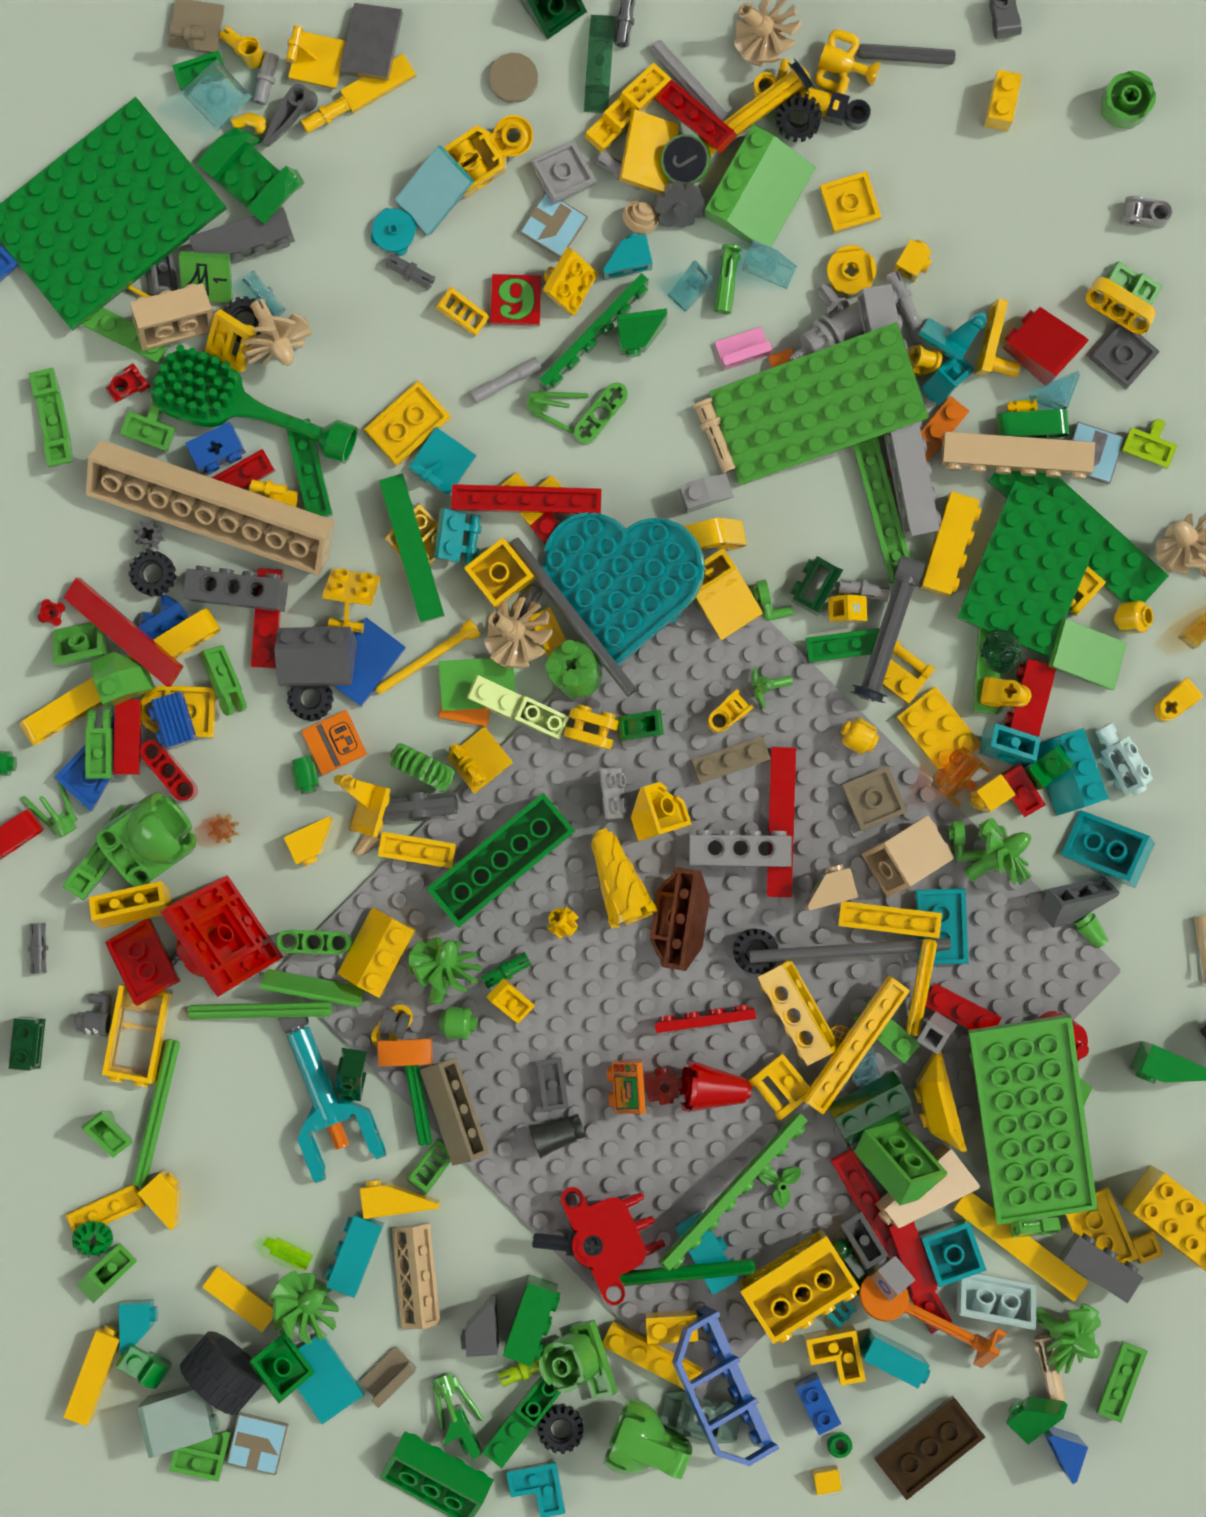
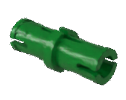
[480,951,532,990]

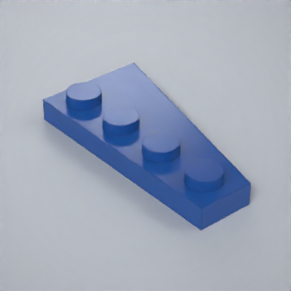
[54,713,142,812]

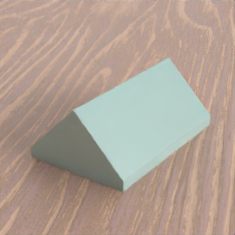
[954,1274,1036,1330]

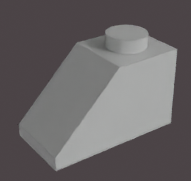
[679,474,734,513]

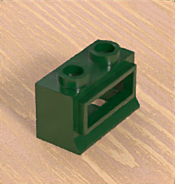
[790,556,843,616]
[8,1016,46,1071]
[336,1048,367,1102]

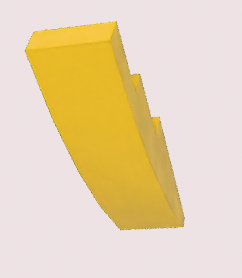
[584,63,671,153]

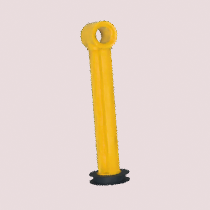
[700,58,815,157]

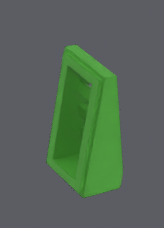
[407,1138,451,1195]

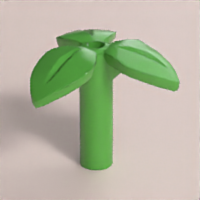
[751,666,793,709]
[758,1166,802,1209]

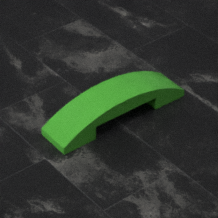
[29,368,73,468]
[62,804,128,901]

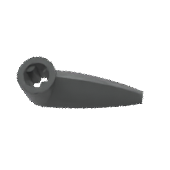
[263,84,318,147]

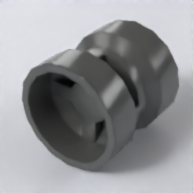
[378,1007,411,1039]

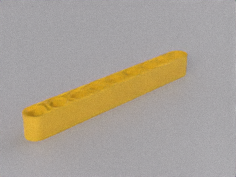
[19,608,221,746]

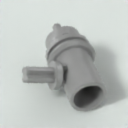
[790,283,864,361]

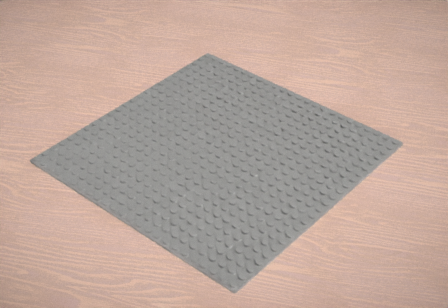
[278,557,1120,1397]

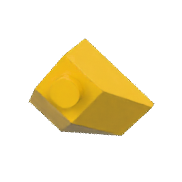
[631,782,692,842]

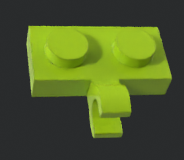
[1121,418,1178,469]

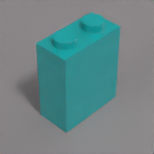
[859,1328,931,1389]

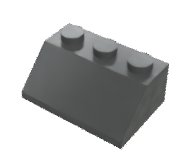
[275,627,358,686]

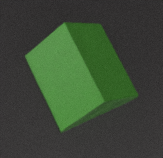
[53,622,110,668]

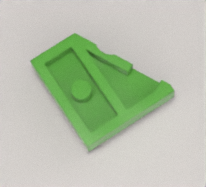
[169,1431,231,1482]

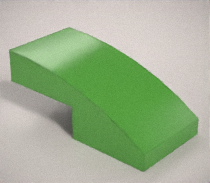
[1107,261,1163,306]

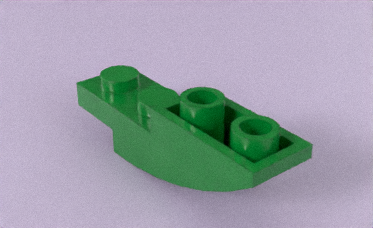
[482,1375,561,1469]

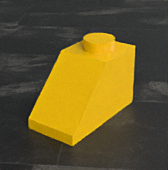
[284,816,334,867]
[137,1170,181,1231]

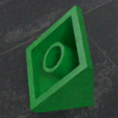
[248,1332,315,1404]

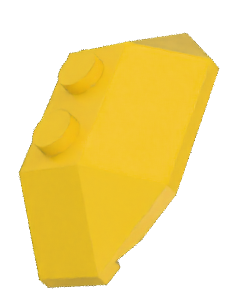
[913,1052,967,1152]

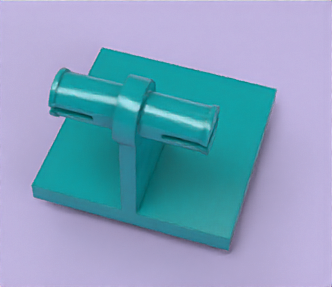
[918,311,987,361]
[408,427,477,496]

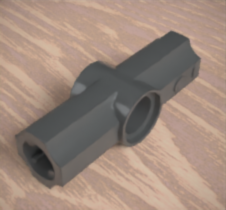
[382,792,458,822]

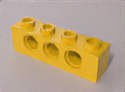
[758,960,839,1066]

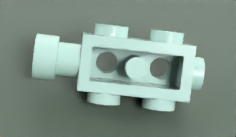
[1095,722,1154,796]

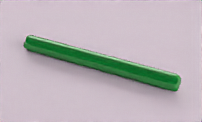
[619,1259,755,1286]

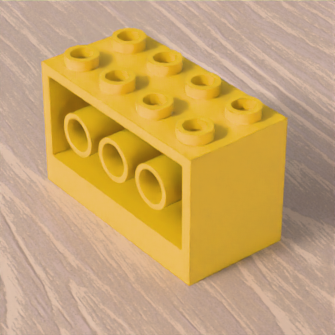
[1120,1165,1206,1271]
[737,1229,860,1344]

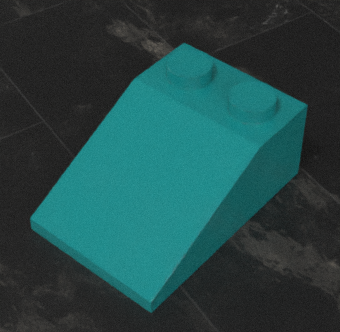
[1061,810,1155,888]

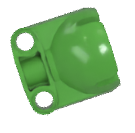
[96,792,197,887]
[603,1399,693,1479]

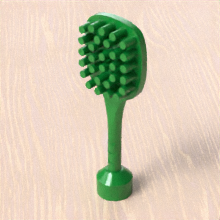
[151,345,358,464]

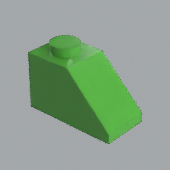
[76,1243,137,1304]

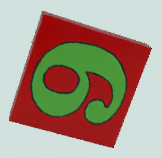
[491,274,542,326]

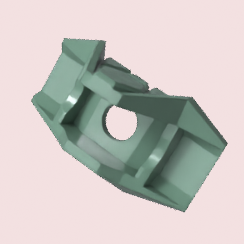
[660,1390,741,1444]

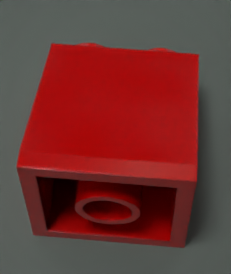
[1003,307,1089,387]

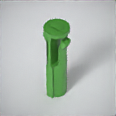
[714,244,742,315]

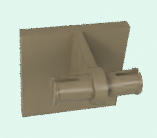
[168,0,225,53]

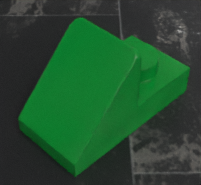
[618,710,664,741]
[1024,745,1074,790]
[443,1404,483,1460]

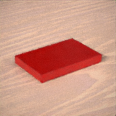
[105,918,181,1006]

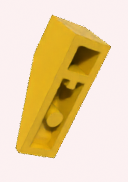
[360,1179,441,1219]

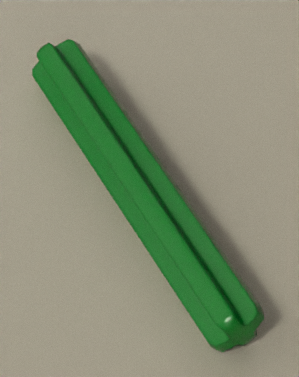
[404,1065,432,1146]

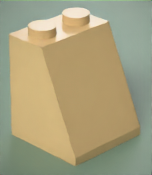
[861,815,954,897]

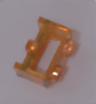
[931,746,991,808]

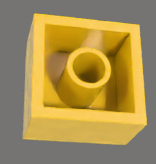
[464,537,535,610]

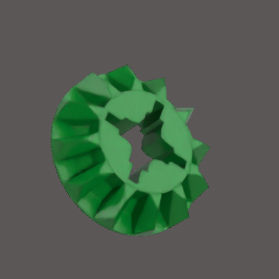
[72,1221,113,1258]

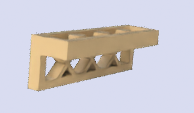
[391,1223,440,1329]

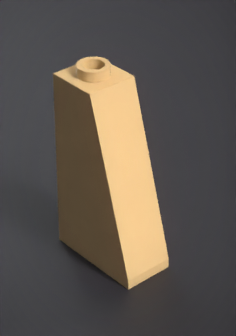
[875,1144,981,1228]

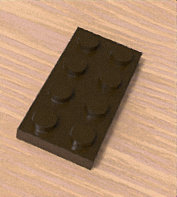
[874,1395,986,1501]

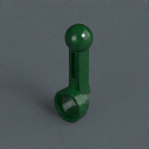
[832,1239,869,1296]

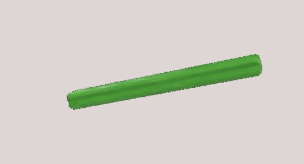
[188,1001,333,1020]
[132,1039,180,1187]

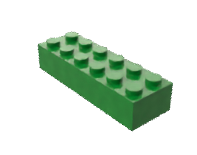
[427,792,576,928]

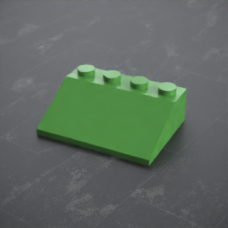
[704,124,816,253]

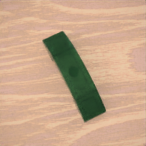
[584,14,615,113]

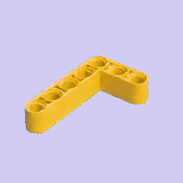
[684,518,747,550]

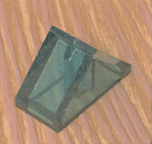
[668,260,713,312]
[1029,371,1080,409]

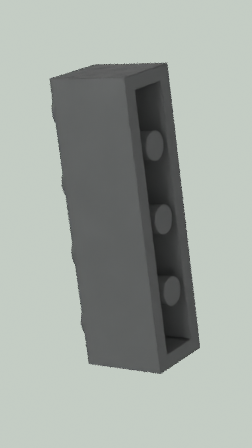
[189,207,295,264]

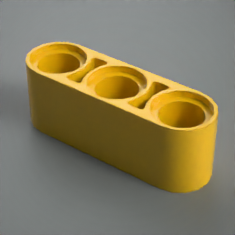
[1086,277,1156,335]

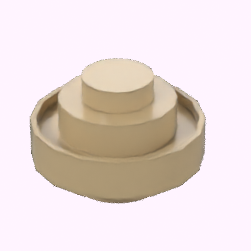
[622,201,659,234]

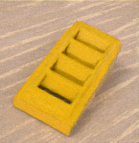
[434,286,490,337]

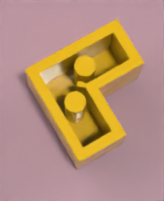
[804,1325,866,1386]

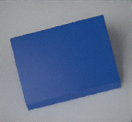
[1044,1427,1088,1484]

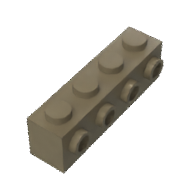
[420,1057,489,1166]

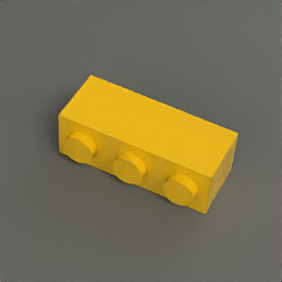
[88,881,172,929]

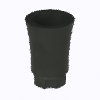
[528,1114,586,1159]

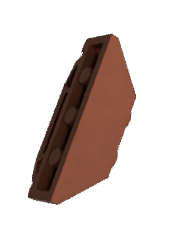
[650,867,710,971]

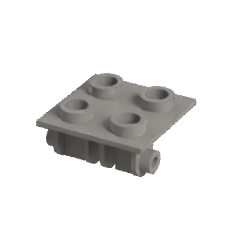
[599,768,629,820]

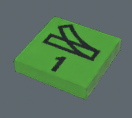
[179,251,233,303]

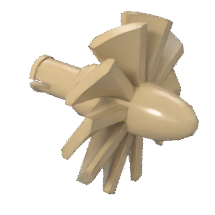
[734,0,801,67]
[242,299,312,366]
[1155,513,1206,578]
[484,597,552,669]

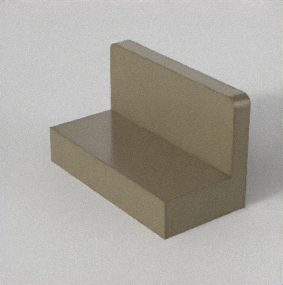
[360,1346,417,1408]

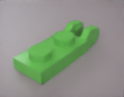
[198,645,247,716]
[85,709,113,779]

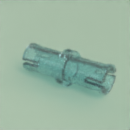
[242,271,286,317]

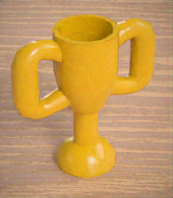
[815,29,881,92]

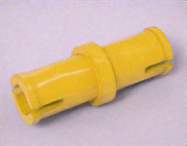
[300,96,350,134]

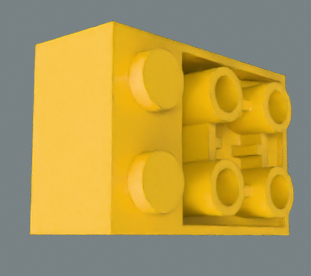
[694,548,763,641]

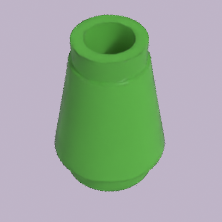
[1073,912,1108,948]

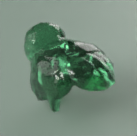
[980,628,1022,674]

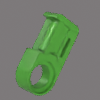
[1009,1217,1062,1238]

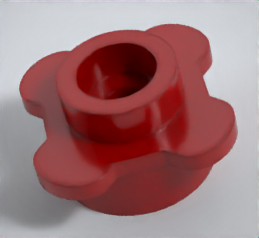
[38,599,66,627]

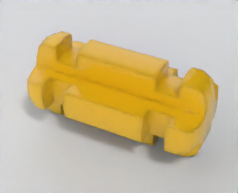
[1007,399,1038,412]

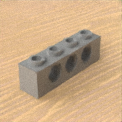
[689,830,792,867]

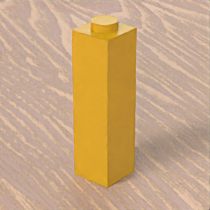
[63,1325,120,1426]

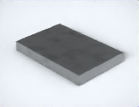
[340,3,403,81]

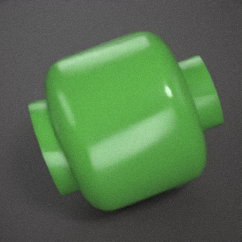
[439,1006,478,1040]

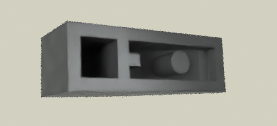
[1038,876,1120,928]

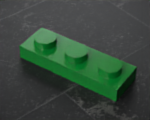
[805,628,880,663]

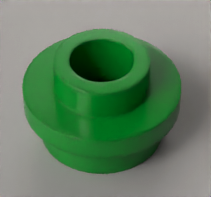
[827,1432,852,1458]

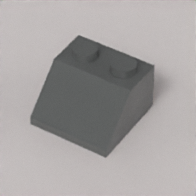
[461,1294,499,1357]

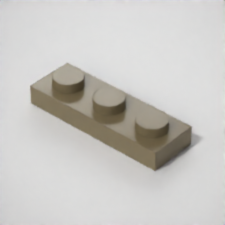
[691,736,771,784]

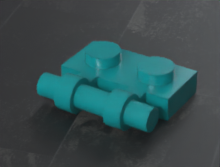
[433,508,482,565]

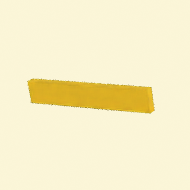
[802,975,910,1115]
[952,1192,1089,1302]

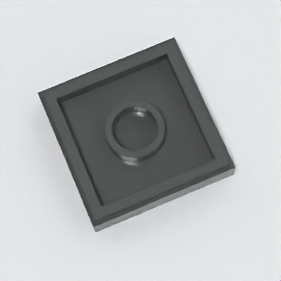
[1089,324,1160,390]

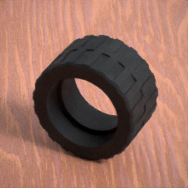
[180,1331,264,1415]

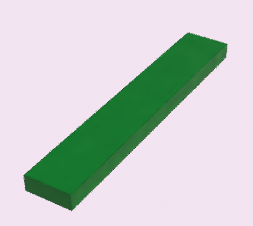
[379,473,445,623]

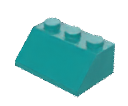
[1037,728,1109,816]

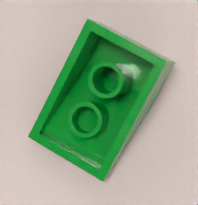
[1130,1041,1206,1084]

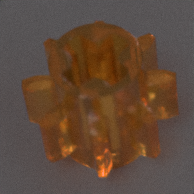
[208,814,239,844]

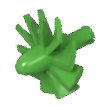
[964,818,1032,885]
[408,937,482,1004]
[269,1271,339,1344]
[1036,1303,1101,1374]

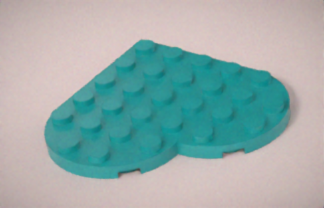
[542,512,705,666]

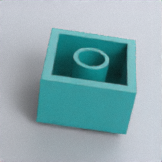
[919,1219,987,1287]

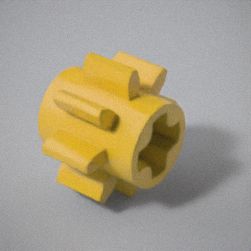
[547,906,579,939]

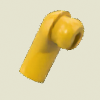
[231,112,268,134]

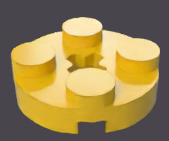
[826,245,876,296]

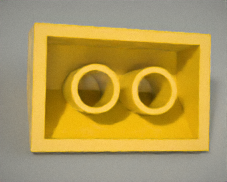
[337,907,417,998]

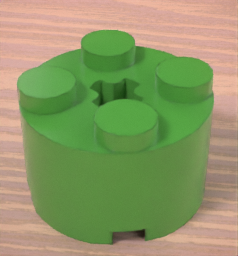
[1100,70,1156,129]
[545,640,603,698]
[539,1333,599,1392]

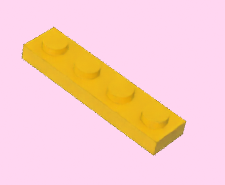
[838,901,942,938]
[603,1321,703,1389]

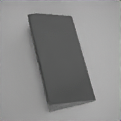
[146,253,177,296]

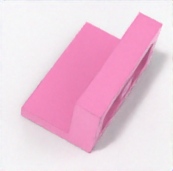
[715,327,772,371]

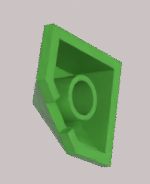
[90,652,156,708]

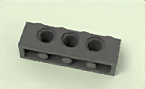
[182,565,289,612]

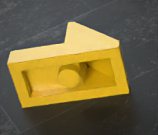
[486,978,535,1024]

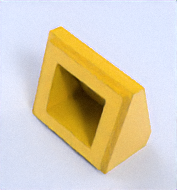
[812,1465,842,1496]

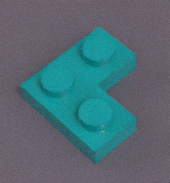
[506,1461,565,1517]

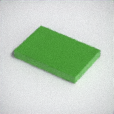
[1048,619,1127,690]
[438,658,516,711]

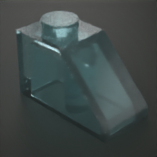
[742,240,797,289]

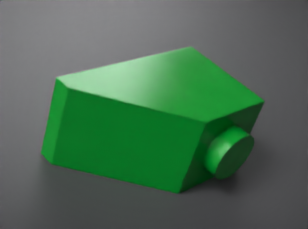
[1006,1396,1068,1445]

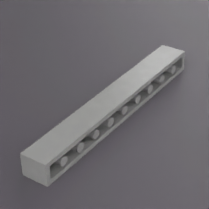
[856,283,941,538]

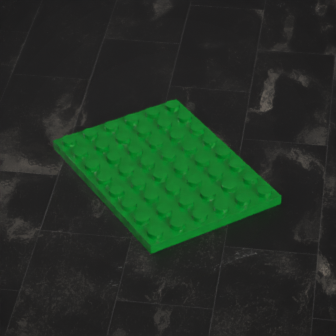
[0,97,227,331]

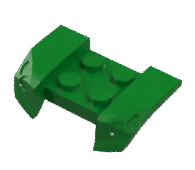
[196,127,304,225]

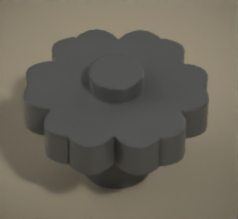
[654,181,705,228]

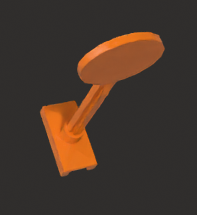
[859,1272,1006,1368]

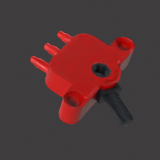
[532,1187,665,1306]

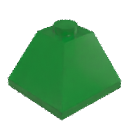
[617,308,667,358]

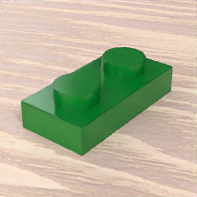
[172,50,228,91]

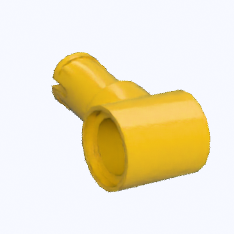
[219,26,264,69]

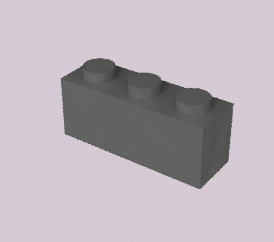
[1058,1232,1144,1304]

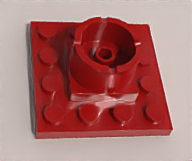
[160,875,283,998]

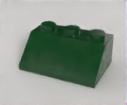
[828,1071,914,1147]

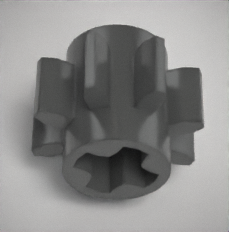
[133,520,166,551]

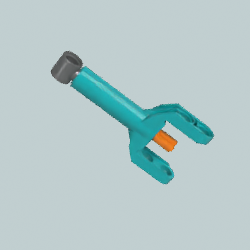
[278,1017,387,1183]

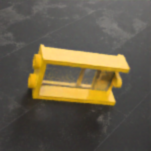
[102,984,173,1087]

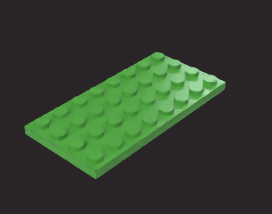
[709,322,929,485]
[968,1014,1098,1225]

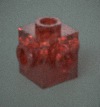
[645,1067,683,1105]

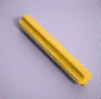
[906,939,937,1036]

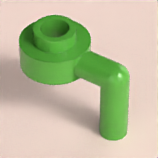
[752,579,794,621]
[947,820,984,862]

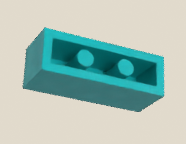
[675,1210,739,1295]
[325,1212,384,1298]

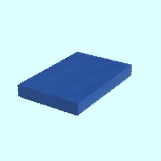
[333,617,406,707]

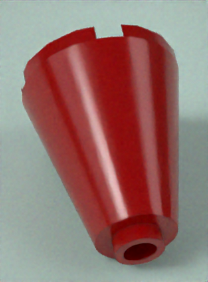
[680,1061,752,1112]

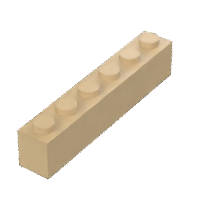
[940,432,1095,480]

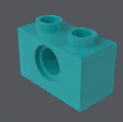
[979,723,1041,768]

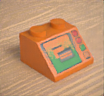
[607,1058,646,1114]

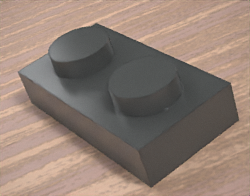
[536,1057,569,1112]

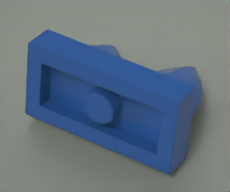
[137,595,190,640]

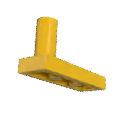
[974,298,1021,378]

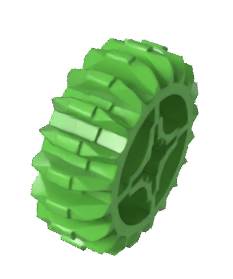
[388,743,455,791]

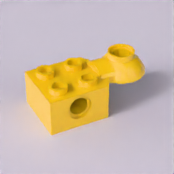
[443,115,533,198]

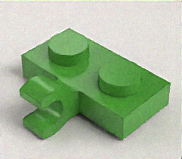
[120,402,176,452]

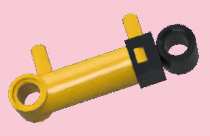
[753,59,871,130]

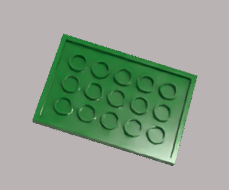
[956,481,1107,657]

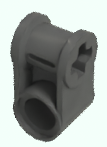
[989,0,1022,39]

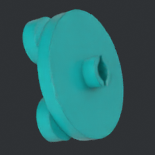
[370,208,418,256]

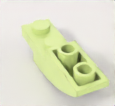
[466,675,569,740]

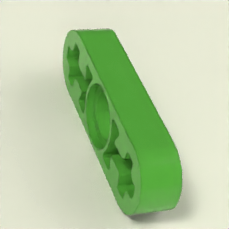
[574,382,628,445]

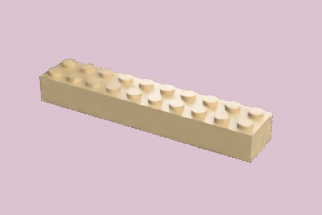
[86,440,335,576]

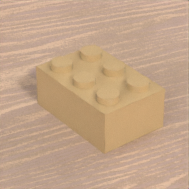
[130,283,213,351]

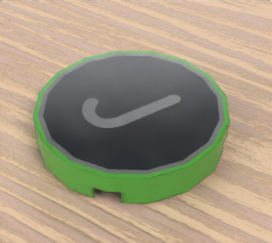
[661,134,711,185]

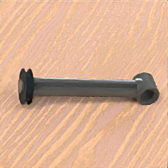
[850,555,925,703]

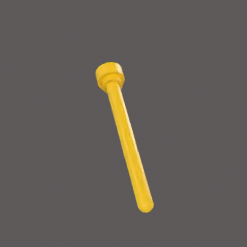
[375,619,481,694]

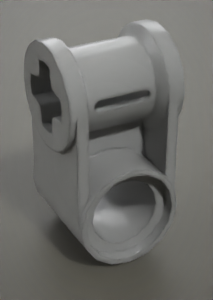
[1122,196,1173,229]

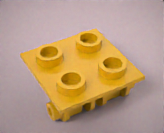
[446,726,513,794]

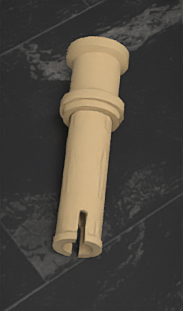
[692,398,736,474]

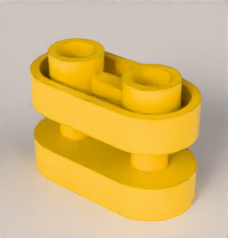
[563,704,619,750]

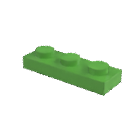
[569,1319,618,1400]
[1096,1340,1148,1423]

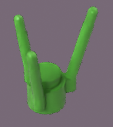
[527,390,589,434]
[22,781,78,838]
[431,1372,484,1430]

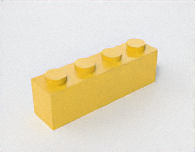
[919,491,982,597]

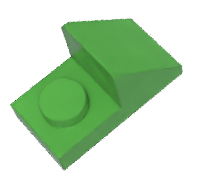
[81,1111,133,1158]

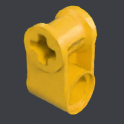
[907,345,942,377]
[980,677,1031,707]
[1154,677,1204,721]
[707,689,754,734]

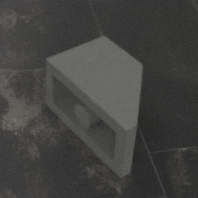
[840,1212,889,1270]

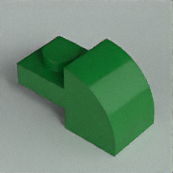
[116,1343,172,1389]

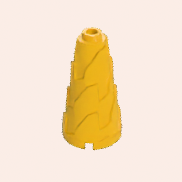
[590,828,657,929]

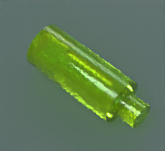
[263,1237,314,1271]

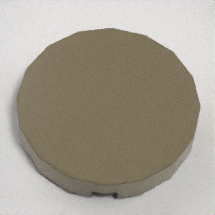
[489,53,538,103]

